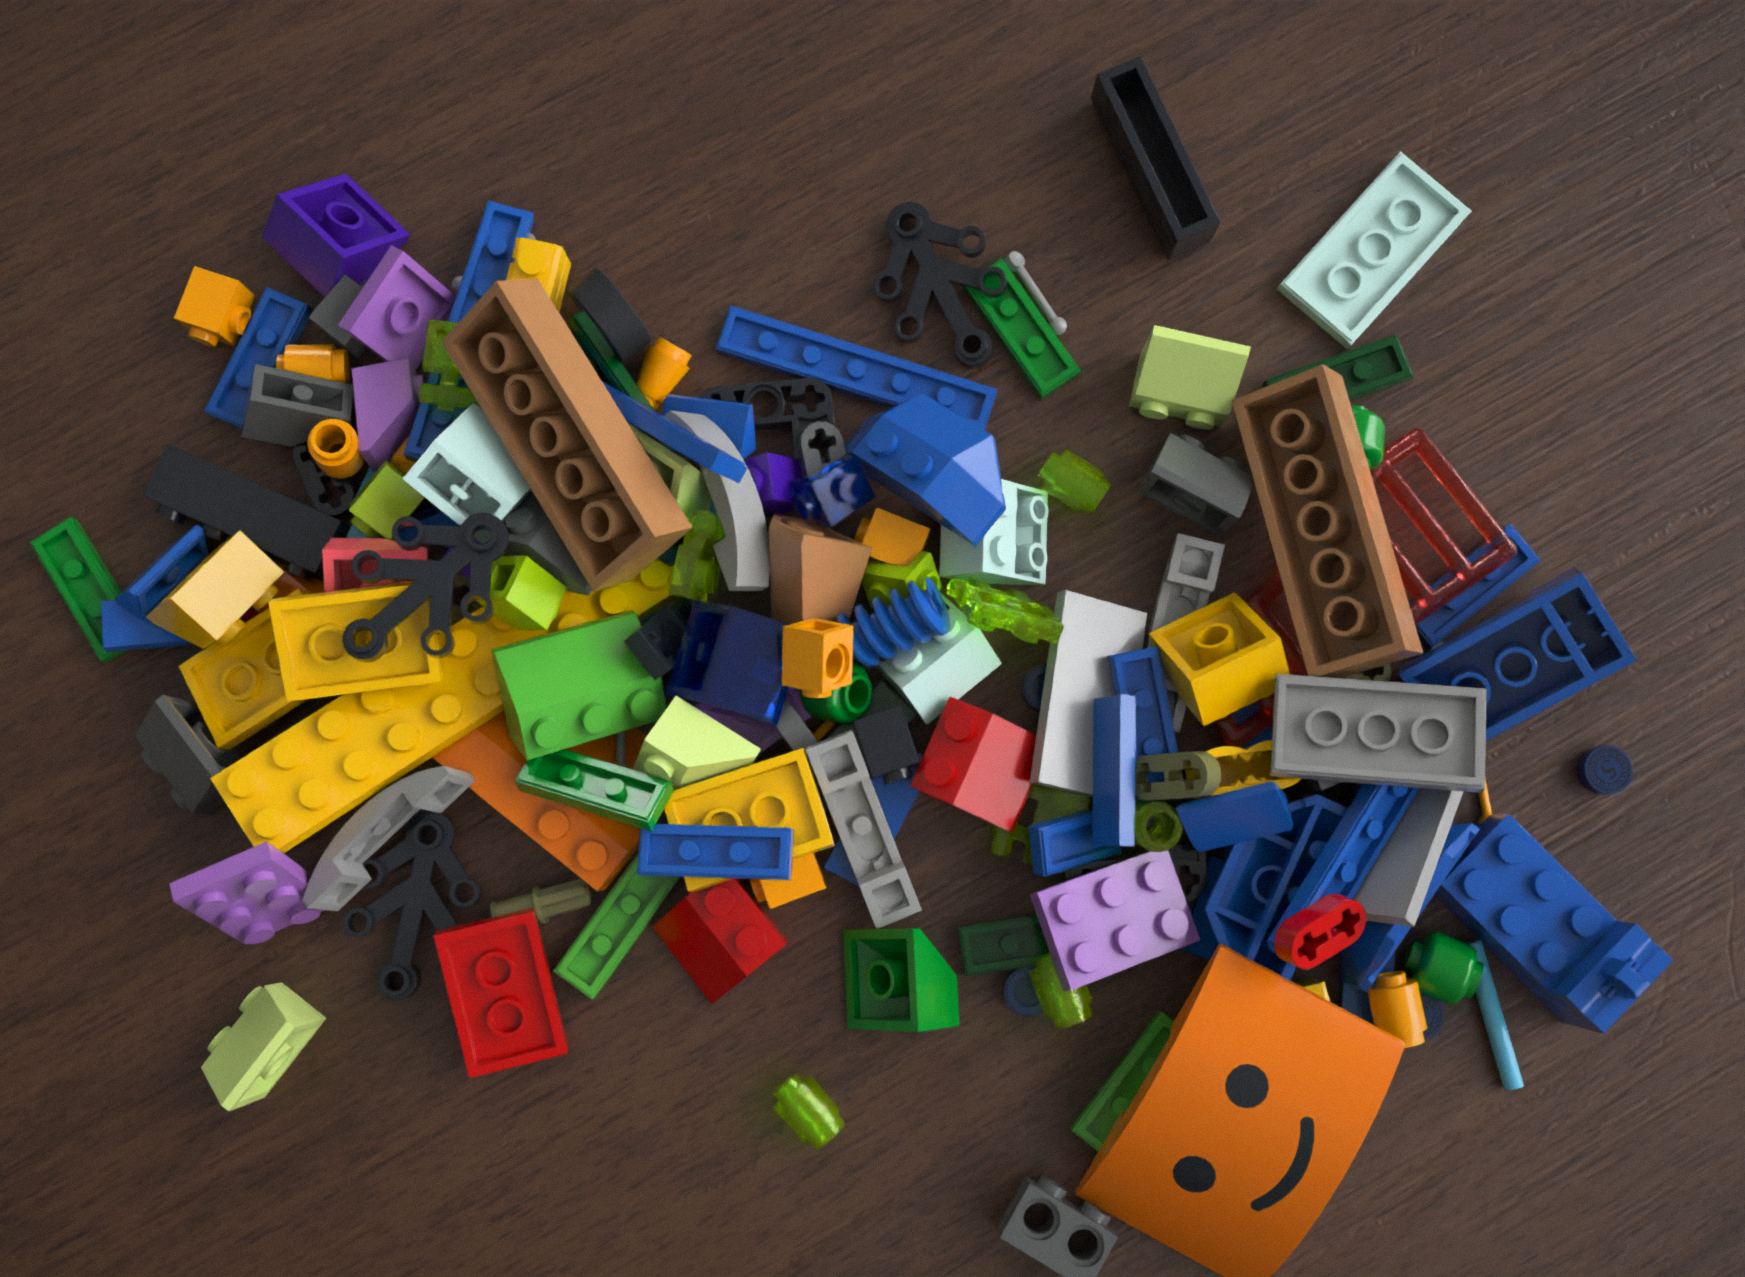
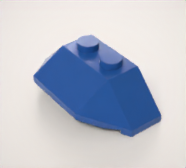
[844,393,1006,547]
[1204,794,1348,980]
[1339,823,1480,992]

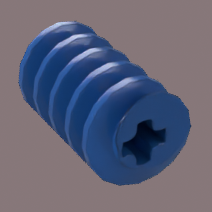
[837,577,950,667]

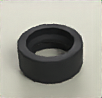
[567,268,652,362]

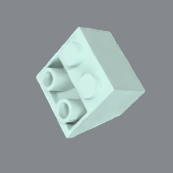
[402,402,531,544]
[939,479,1049,585]
[876,592,1002,724]

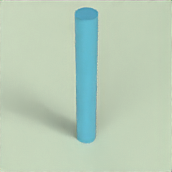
[1465,940,1524,1090]

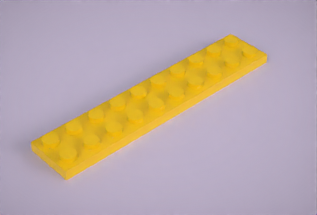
[210,558,689,854]

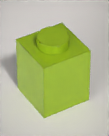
[349,460,425,540]
[476,556,567,630]

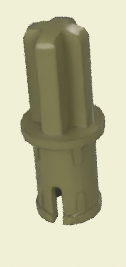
[490,879,591,924]

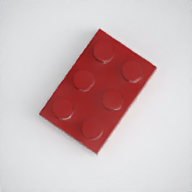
[434,907,568,1078]

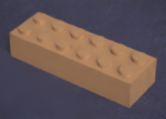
[441,278,693,591]
[1232,364,1423,678]

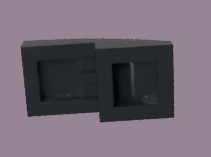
[624,593,711,680]

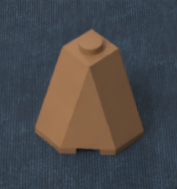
[769,513,872,642]

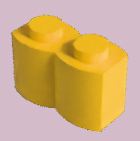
[1185,740,1301,800]

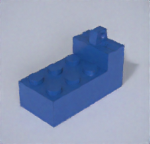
[1399,567,1637,741]
[1434,814,1673,1034]

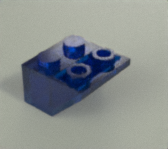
[666,600,789,725]

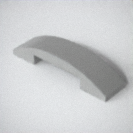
[664,410,770,591]
[1145,533,1225,733]
[805,729,922,929]
[302,766,476,911]

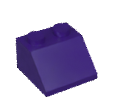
[262,174,410,297]

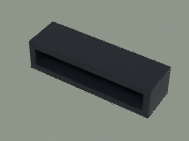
[1090,56,1221,260]
[142,444,351,582]

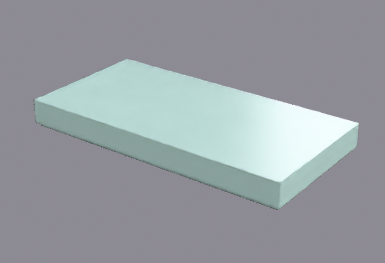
[1277,151,1471,349]

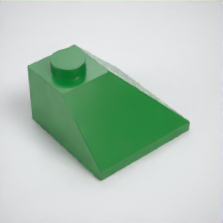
[843,928,960,1032]

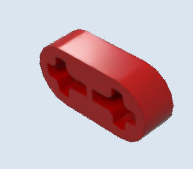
[1274,893,1366,970]

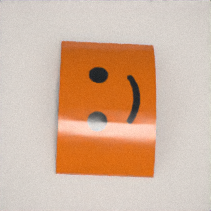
[1075,943,1405,1277]

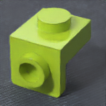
[861,551,942,609]

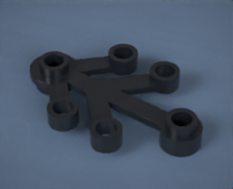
[874,202,1008,369]
[342,513,509,663]
[342,811,483,1001]

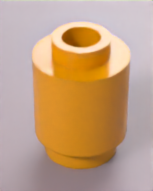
[276,344,350,384]
[307,419,365,479]
[1367,971,1427,1048]

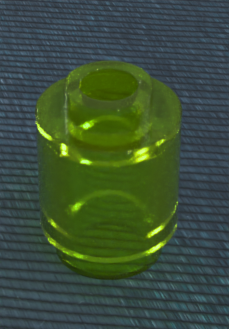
[1038,448,1112,515]
[1135,800,1183,852]
[1028,952,1093,1029]
[773,1073,846,1150]

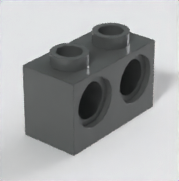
[996,1175,1118,1277]

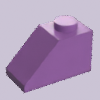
[352,358,428,473]

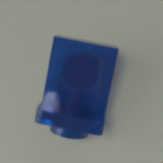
[789,454,876,527]

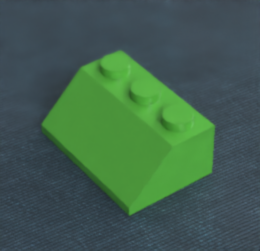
[491,610,667,760]

